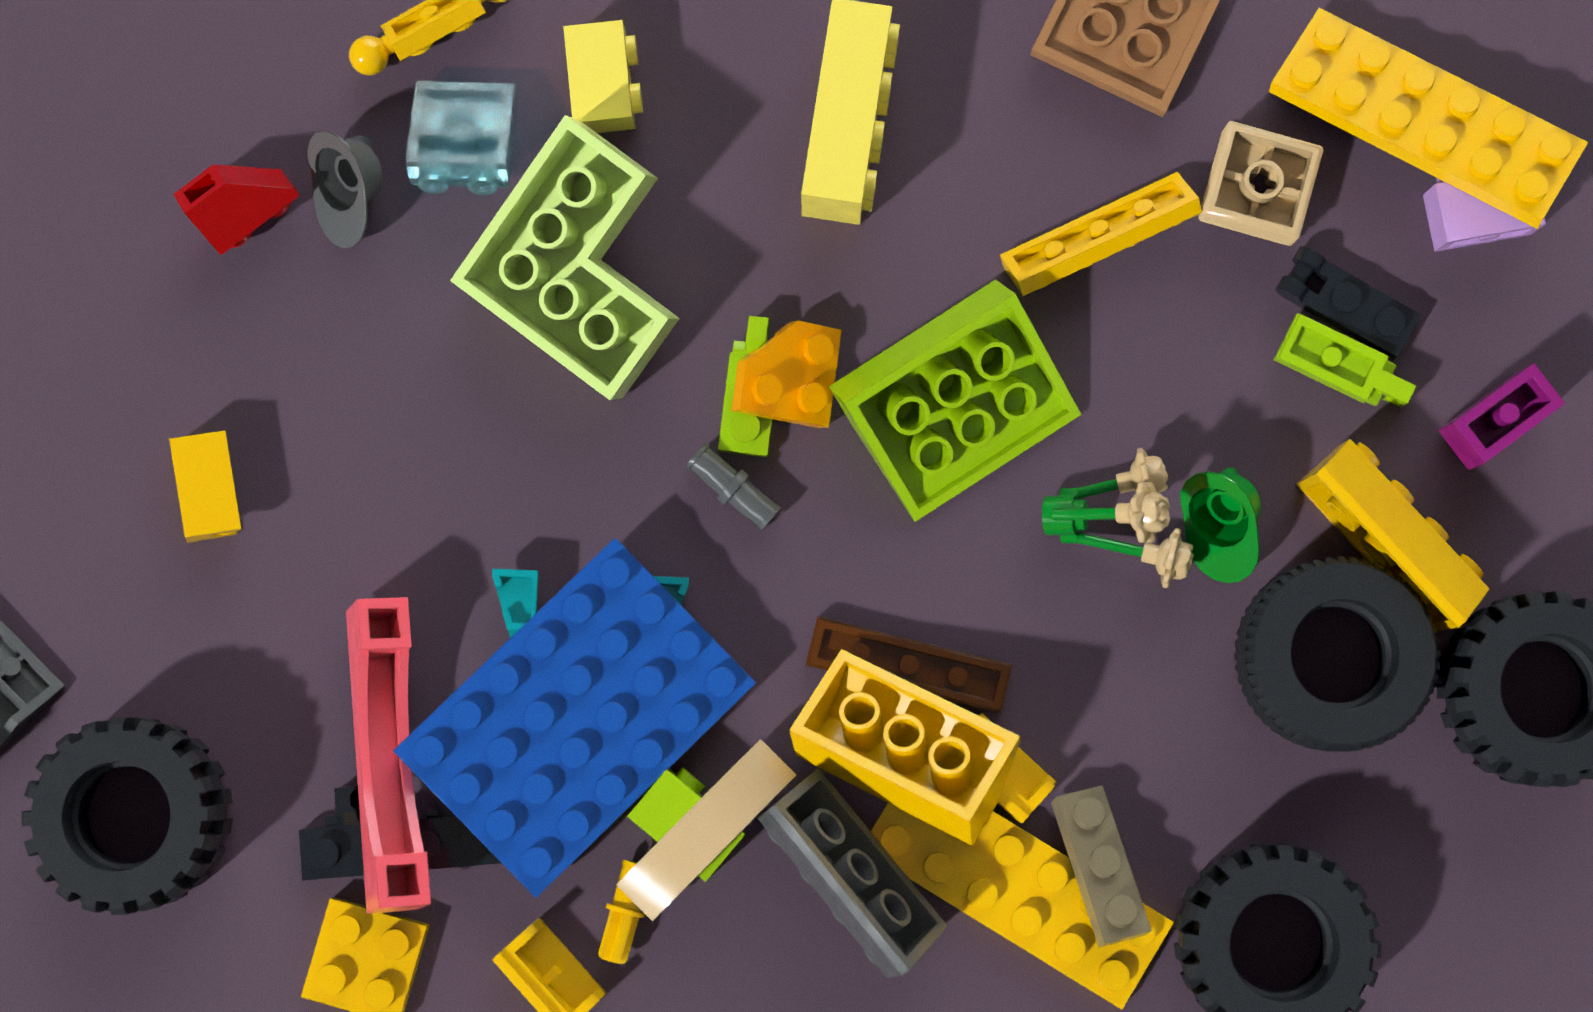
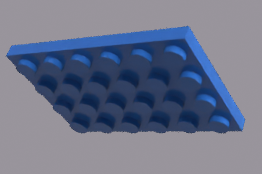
[393,538,756,898]

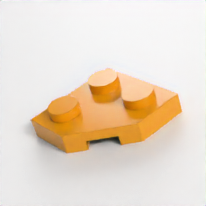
[731,320,842,428]

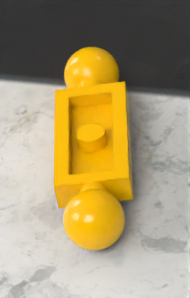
[349,0,507,75]

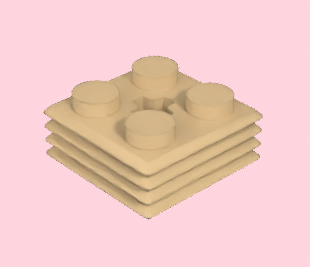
[1198,121,1323,246]

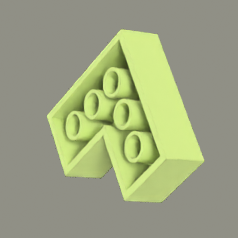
[450,115,680,400]

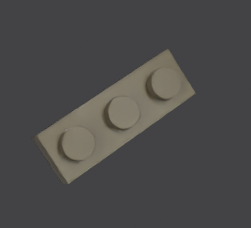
[1051,785,1152,948]

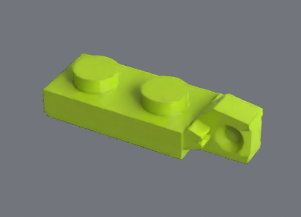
[1273,313,1416,408]
[718,316,772,458]

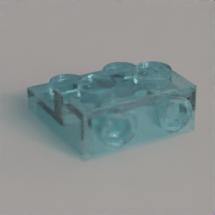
[405,81,516,195]

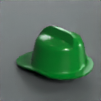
[1180,467,1261,583]

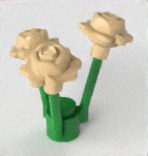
[1042,448,1194,589]

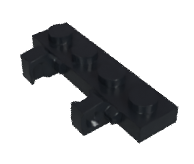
[299,786,501,881]

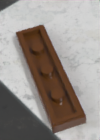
[806,616,1013,713]

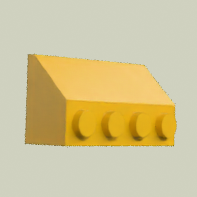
[1296,439,1489,631]
[789,649,1020,845]

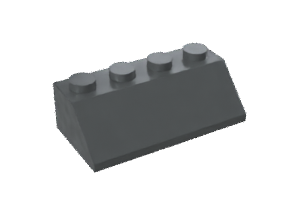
[758,768,948,978]

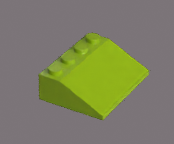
[829,279,1082,522]

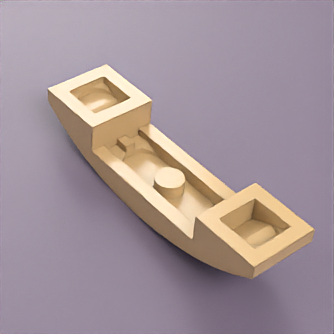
[616,739,796,921]

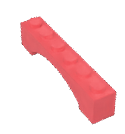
[346,597,431,914]

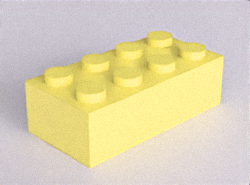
[801,0,900,225]

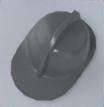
[307,130,383,248]

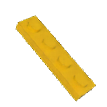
[1000,172,1202,296]

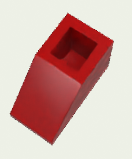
[173,164,300,255]

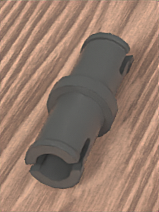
[685,443,781,531]

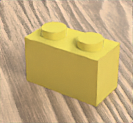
[563,20,643,133]

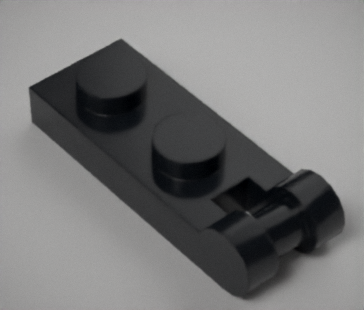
[1275,246,1422,360]

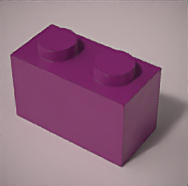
[1438,363,1565,470]

